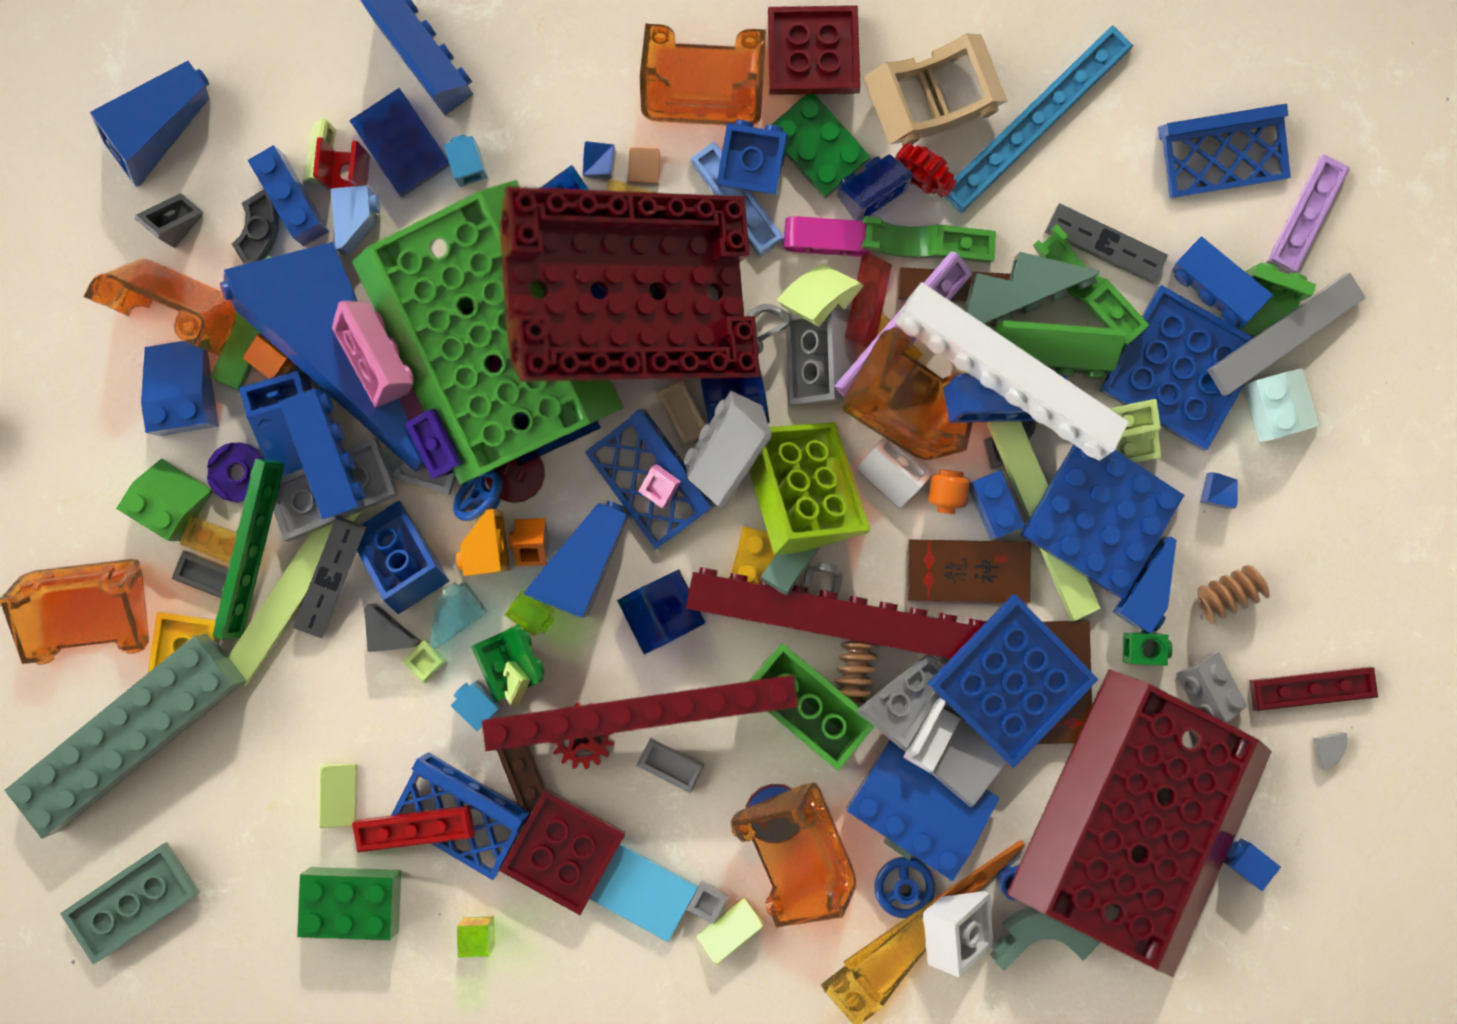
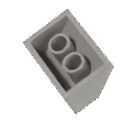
[786,307,857,406]
[684,391,772,508]

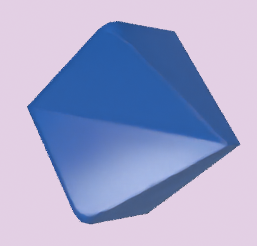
[582,141,616,180]
[1200,472,1238,509]

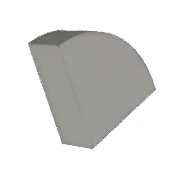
[1313,732,1348,769]

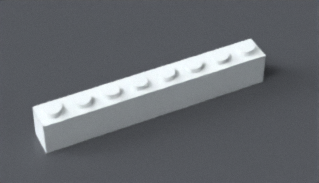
[894,282,1128,461]

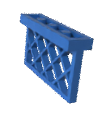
[1158,103,1291,198]
[585,409,716,550]
[391,752,531,880]

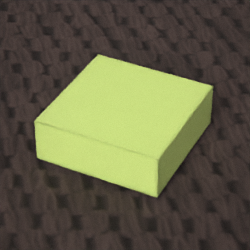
[402,640,447,683]

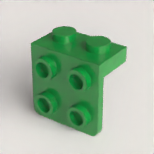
[471,624,544,702]

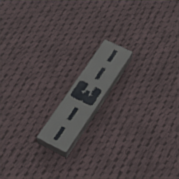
[1045,203,1168,284]
[293,516,366,638]

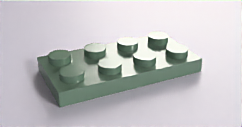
[60,842,200,965]

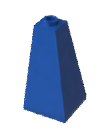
[90,61,209,187]
[524,500,629,618]

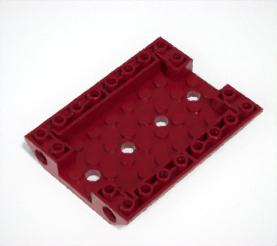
[499,186,760,382]
[1006,669,1272,977]

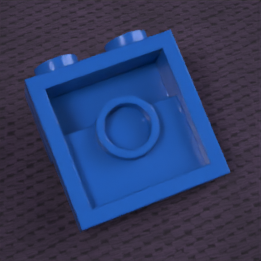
[717,120,789,196]

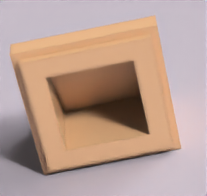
[629,147,660,184]

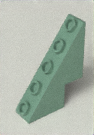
[964,252,1100,325]

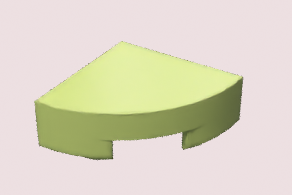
[503,661,531,705]

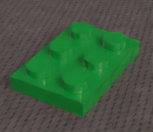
[771,94,870,199]

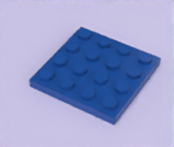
[1099,285,1254,451]
[1020,444,1185,599]
[927,594,1099,768]

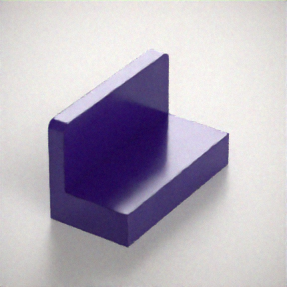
[405,409,462,479]

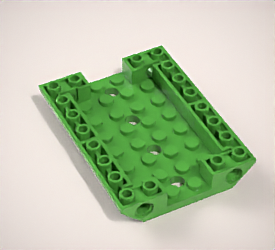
[352,180,624,485]

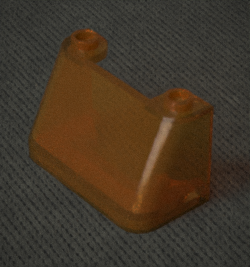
[640,23,766,125]
[84,258,236,356]
[842,327,972,460]
[0,559,150,665]
[730,782,856,928]

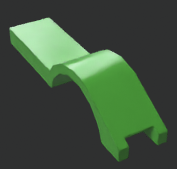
[861,216,996,263]
[1033,224,1149,347]
[210,256,271,390]

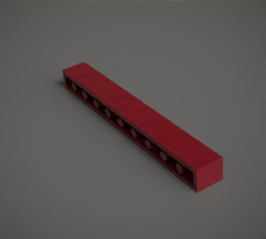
[686,567,987,659]
[482,675,799,752]

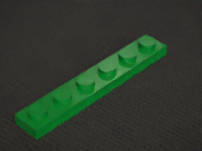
[212,459,285,640]

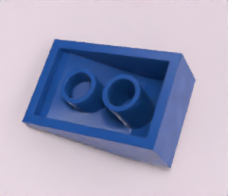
[141,338,219,436]
[357,500,450,614]

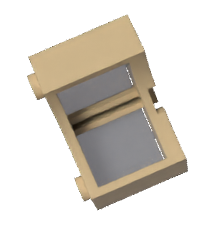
[863,33,1008,145]

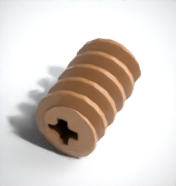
[1197,565,1270,624]
[834,640,880,705]

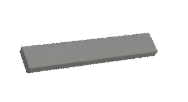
[1207,273,1365,396]

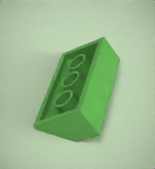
[991,320,1127,379]
[748,643,874,771]

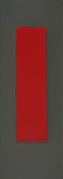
[352,805,475,853]

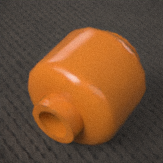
[928,469,970,514]

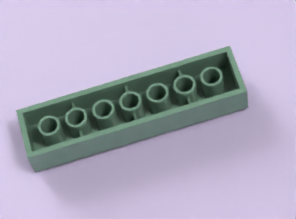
[4,633,246,839]

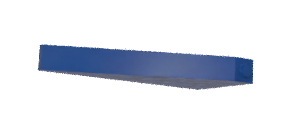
[220,242,424,472]

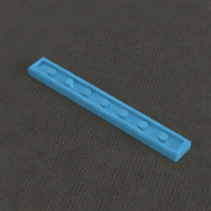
[944,25,1133,214]

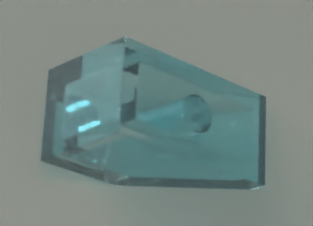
[430,582,488,649]

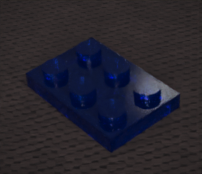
[349,88,450,198]

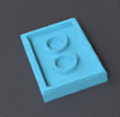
[590,843,698,942]

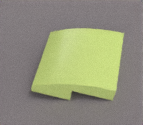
[777,264,863,327]
[1109,399,1162,463]

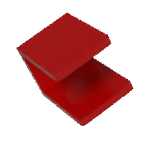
[313,137,370,190]

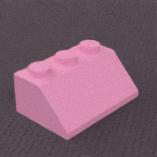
[332,301,414,408]

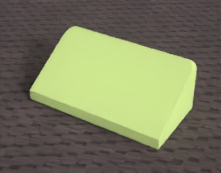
[303,118,336,186]
[319,764,357,828]
[697,897,764,965]

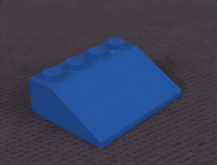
[846,739,1000,881]

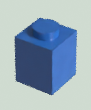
[1223,838,1281,891]

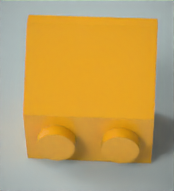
[456,509,510,576]

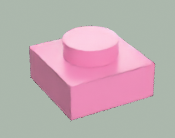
[639,464,681,509]

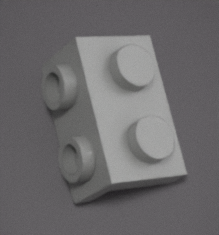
[1176,652,1248,723]

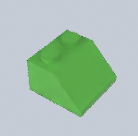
[116,459,213,541]

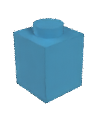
[444,135,488,187]
[450,681,503,731]

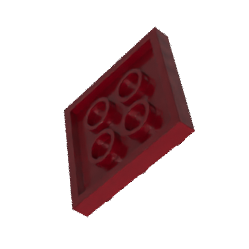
[768,5,861,95]
[499,788,626,915]

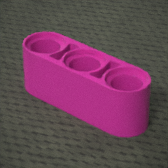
[783,216,871,257]

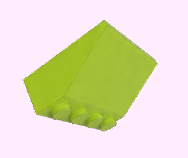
[749,422,871,555]

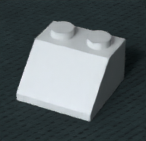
[923,891,993,977]

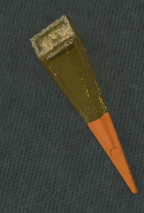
[821,840,1025,1024]

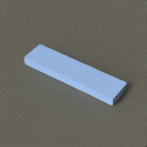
[690,142,784,257]

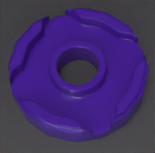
[207,442,265,503]

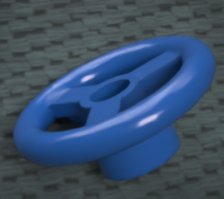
[453,469,502,521]
[874,857,935,918]

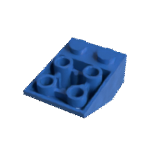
[239,371,312,476]

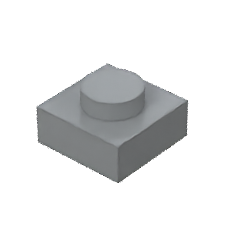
[687,880,728,925]

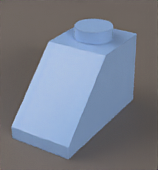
[331,185,380,255]

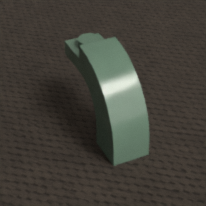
[990,907,1101,971]

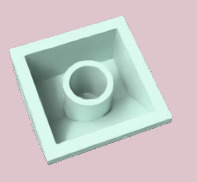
[1243,368,1320,442]

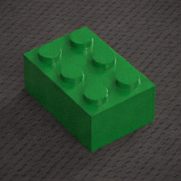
[297,867,401,941]

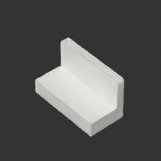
[856,434,932,508]
[903,698,960,773]

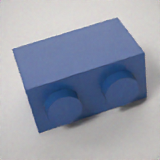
[969,470,1025,539]

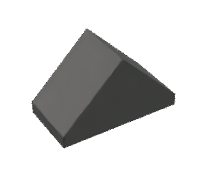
[135,193,203,248]
[364,603,422,652]

